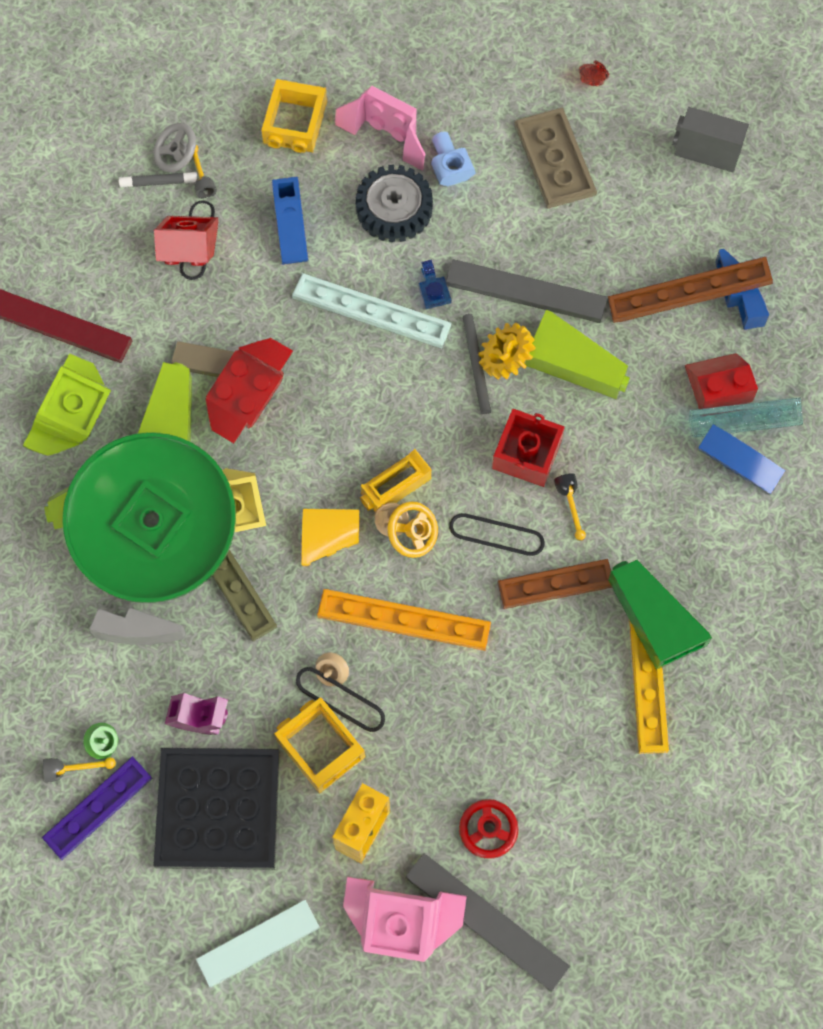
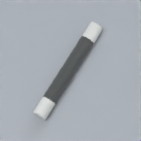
[119,172,198,188]

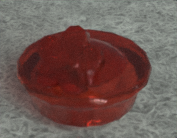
[578,60,610,86]

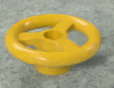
[387,502,438,558]

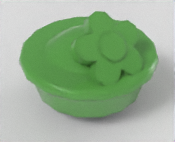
[83,723,118,759]

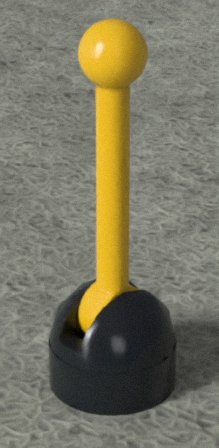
[554,473,586,541]

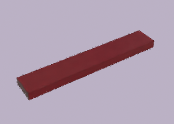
[0,289,133,363]

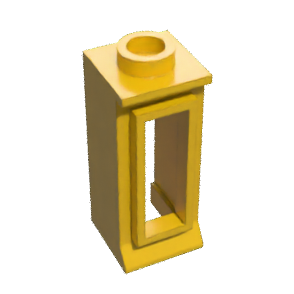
[360,449,432,513]

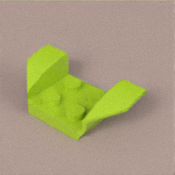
[23,353,111,456]

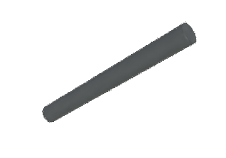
[462,314,491,414]

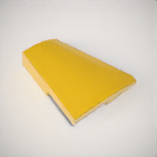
[302,509,360,566]

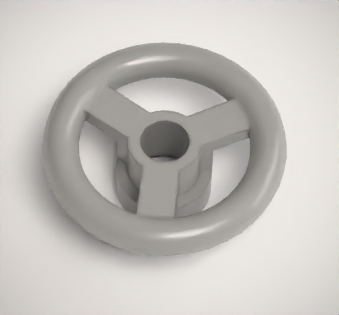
[154,123,196,173]

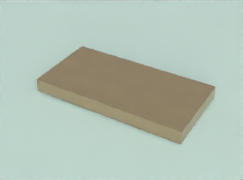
[514,107,597,209]

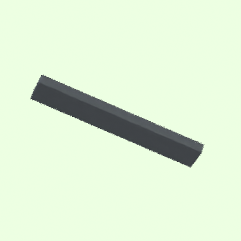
[446,259,608,323]
[406,853,570,992]

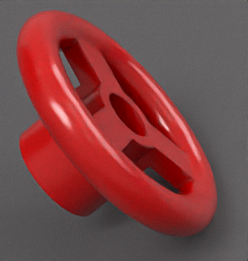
[459,799,519,859]

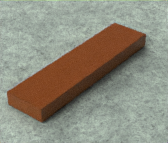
[497,559,612,609]

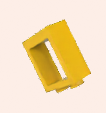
[261,79,327,153]
[274,697,366,794]
[332,783,390,864]

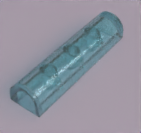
[689,397,803,438]

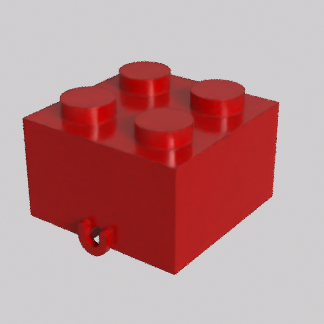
[492,408,565,487]

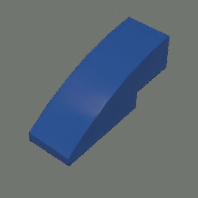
[715,249,769,330]
[698,424,786,494]

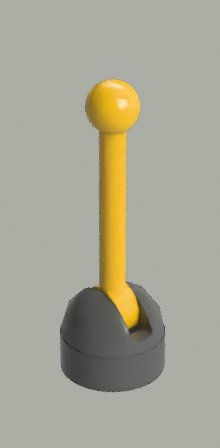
[193,145,217,199]
[43,757,116,783]

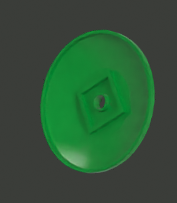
[63,433,236,603]

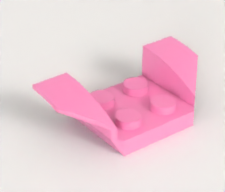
[335,86,425,171]
[343,877,467,962]

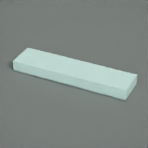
[196,900,320,988]

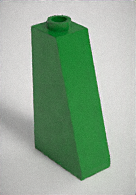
[608,560,712,670]

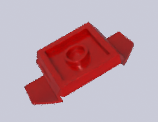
[205,338,293,444]

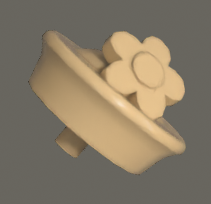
[375,503,409,537]
[316,652,349,686]

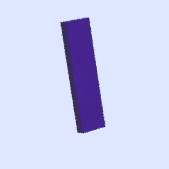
[41,756,153,860]

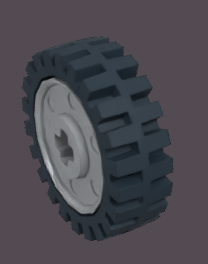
[355,165,433,243]

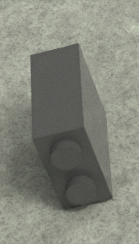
[672,106,749,173]

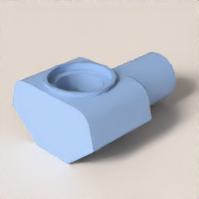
[431,131,476,186]

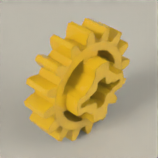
[478,323,536,380]

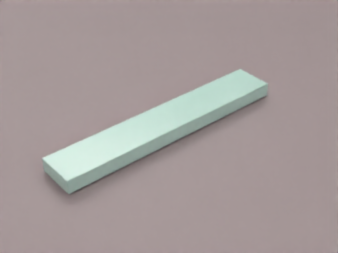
[292,273,451,349]

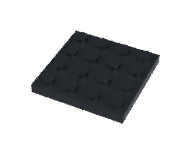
[153,748,280,870]

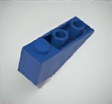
[272,177,309,265]

